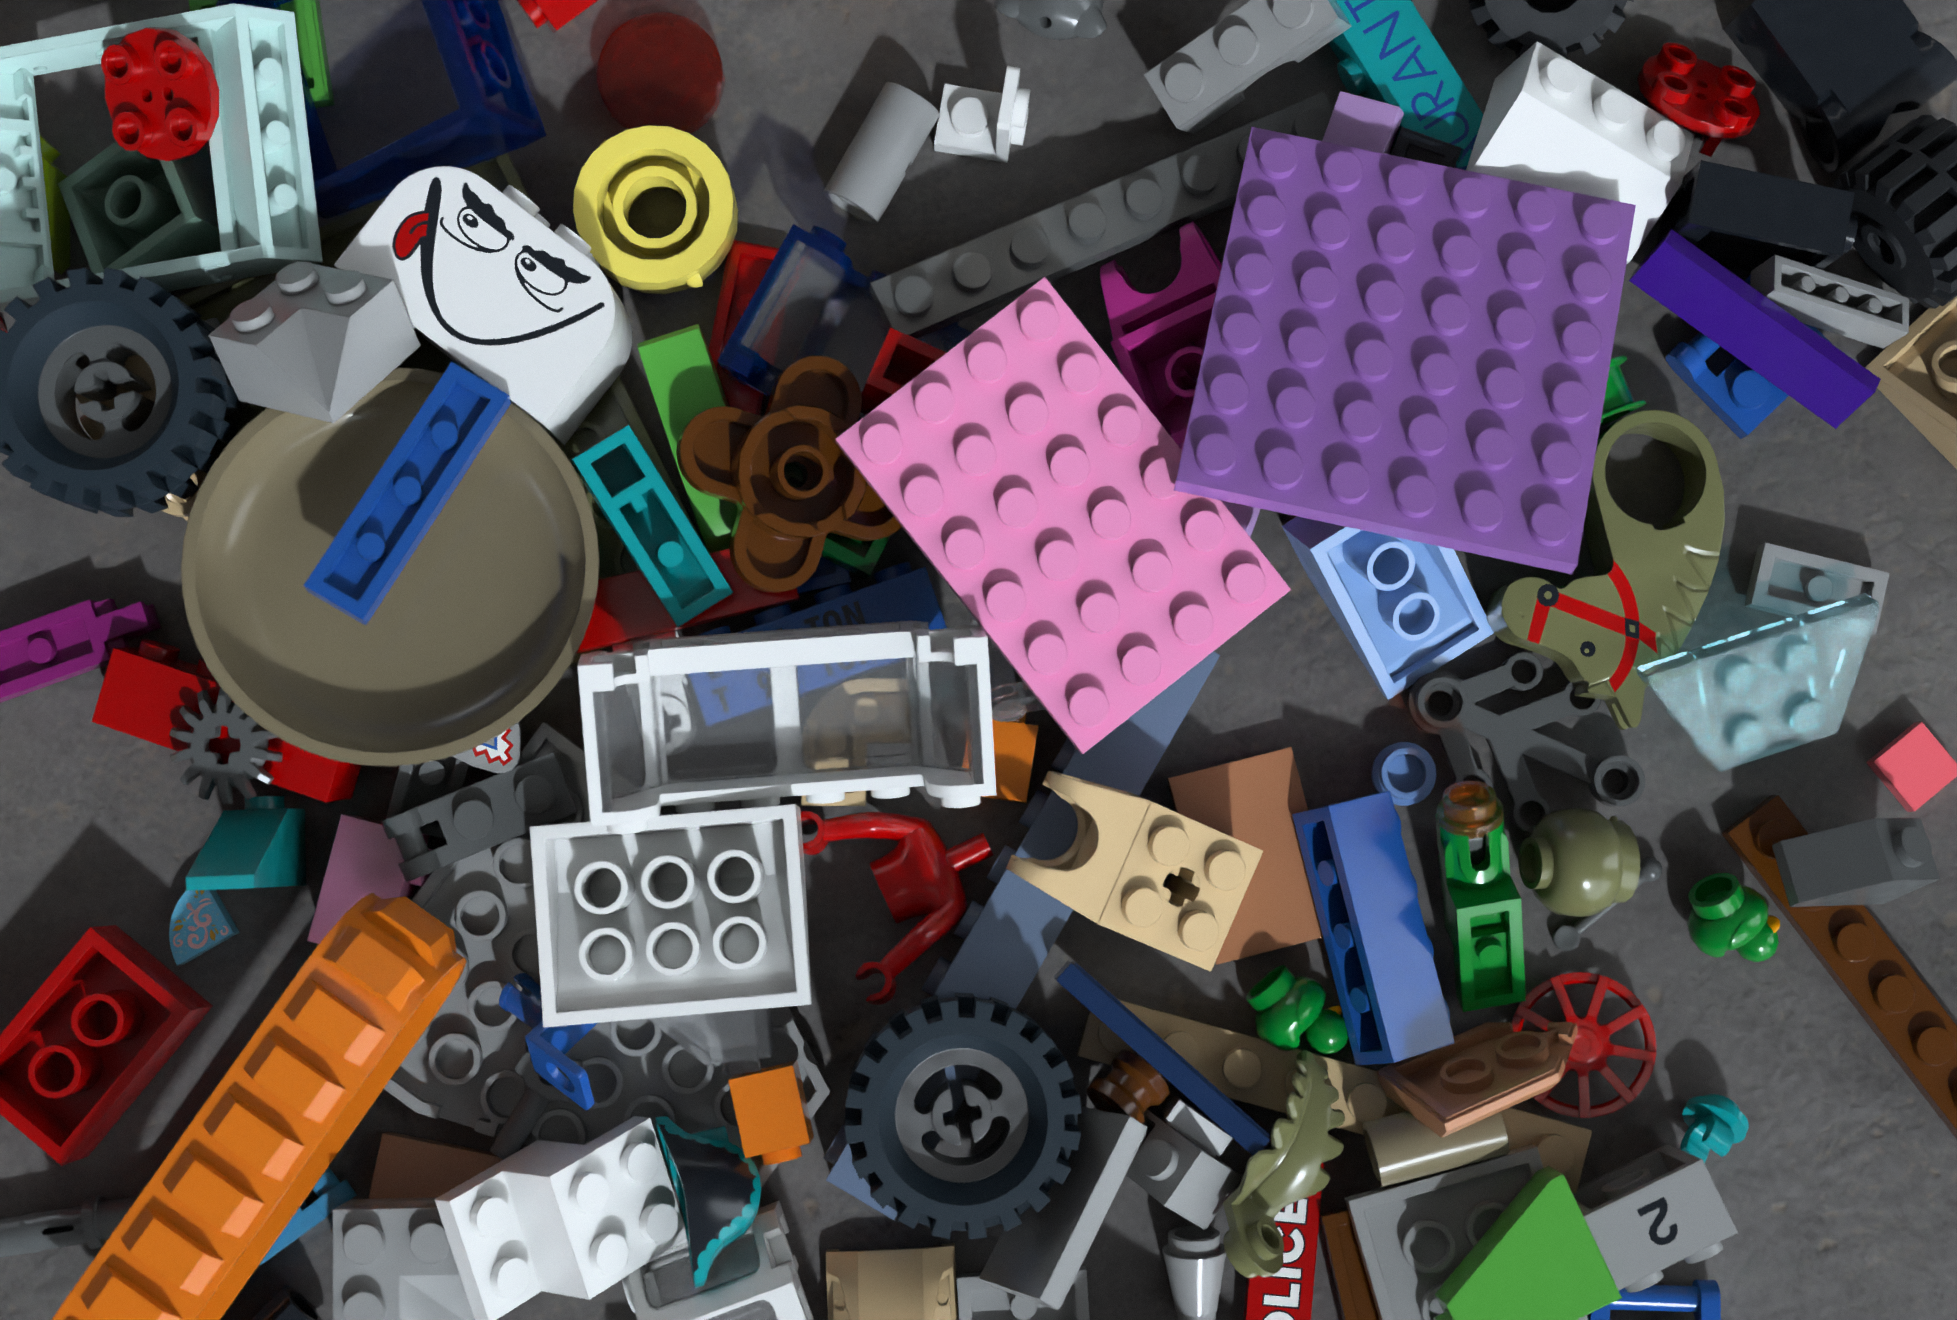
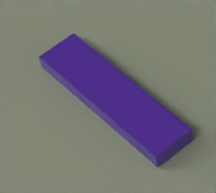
[1629,229,1881,429]

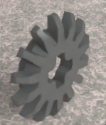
[170,687,283,804]

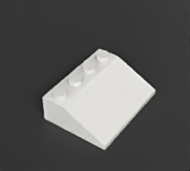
[530,804,812,1027]

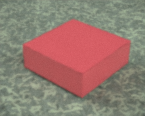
[1866,722,1957,812]

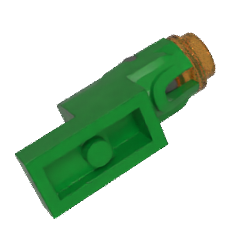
[1435,781,1526,1012]

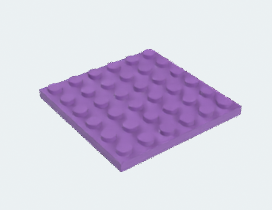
[1174,127,1636,574]

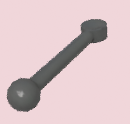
[1552,857,1662,951]

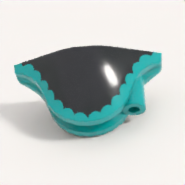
[655,1116,761,1289]

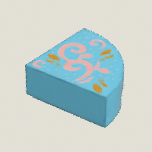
[169,890,239,966]

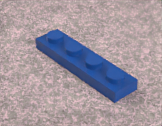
[303,362,511,626]

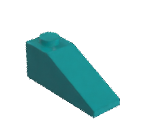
[570,425,733,627]
[186,796,306,891]

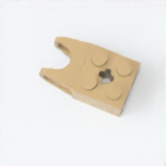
[1006,771,1263,972]

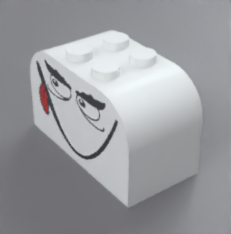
[334,166,632,445]

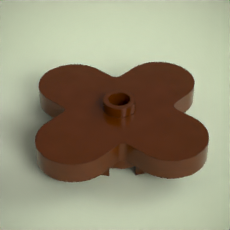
[676,356,902,593]

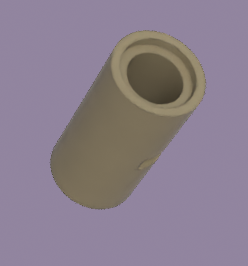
[1362,1111,1509,1187]

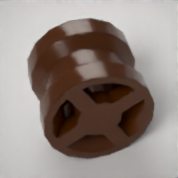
[1086,1050,1170,1124]

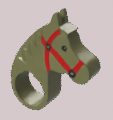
[1487,410,1725,730]

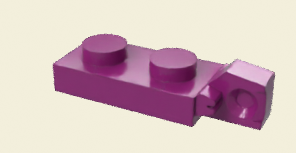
[0,598,161,703]

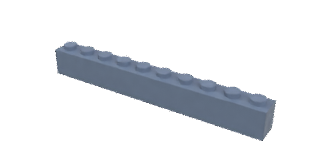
[823,651,1220,1220]

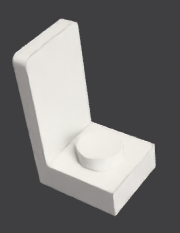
[934,66,1030,163]

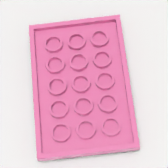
[836,277,1291,754]

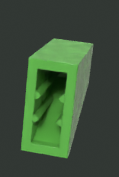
[1434,1166,1622,1320]

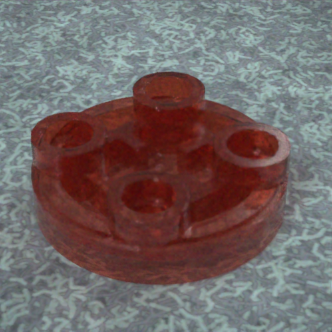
[597,12,726,134]

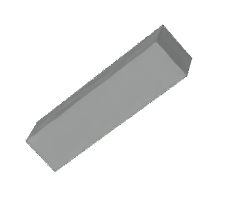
[1750,255,1909,348]

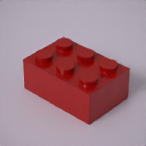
[0,925,213,1166]

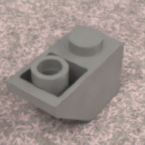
[1126,1108,1242,1230]

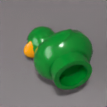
[1687,873,1780,962]
[1246,965,1349,1054]

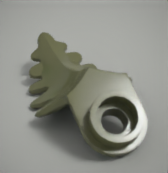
[1223,1050,1345,1278]

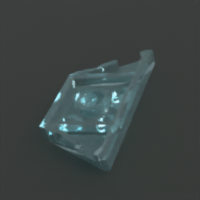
[1637,593,1879,772]

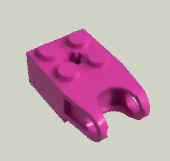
[1100,222,1222,450]

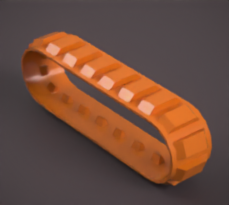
[52,893,467,1320]

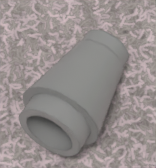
[1162,1226,1226,1320]

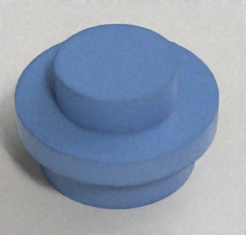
[1371,742,1436,806]

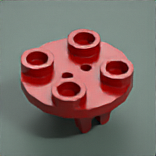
[101,27,219,161]
[1637,42,1761,157]

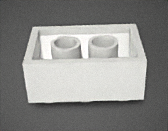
[1466,41,1695,264]

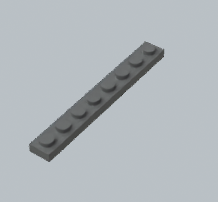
[869,92,1333,339]

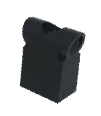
[1723,0,1957,172]

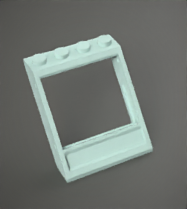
[0,3,323,312]

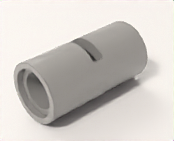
[823,82,940,225]

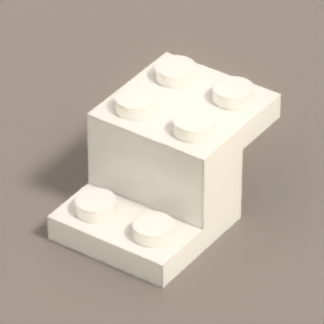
[434,1116,686,1320]

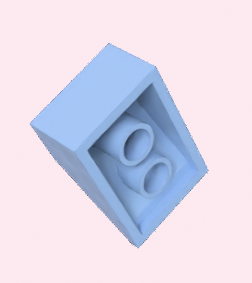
[1282,516,1493,700]

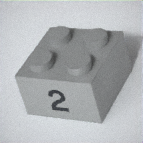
[1573,1144,1738,1293]

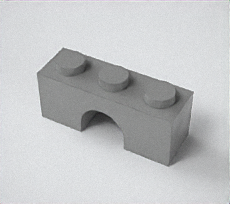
[1144,0,1352,134]

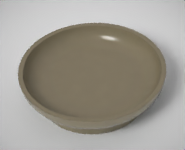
[181,368,599,766]

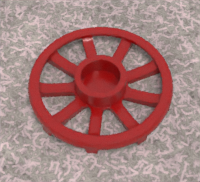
[1511,972,1657,1118]

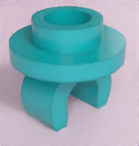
[1680,1094,1749,1163]

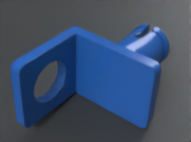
[499,973,598,1111]

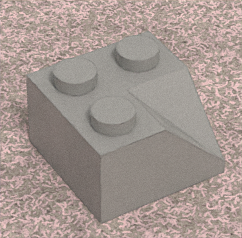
[208,261,420,423]
[333,1197,475,1320]

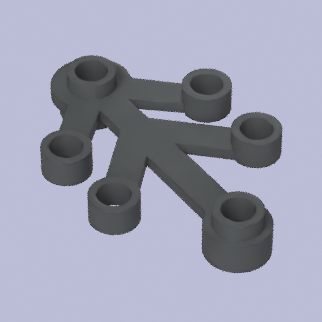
[1407,652,1646,833]

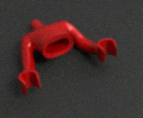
[801,811,993,1005]

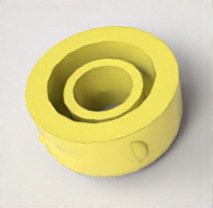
[573,125,738,294]

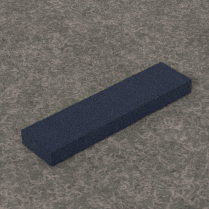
[1054,960,1270,1156]

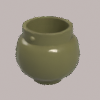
[1518,808,1640,917]

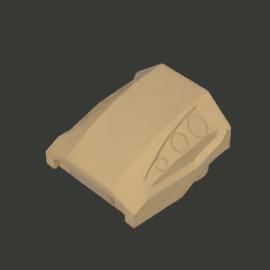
[826,1243,958,1320]

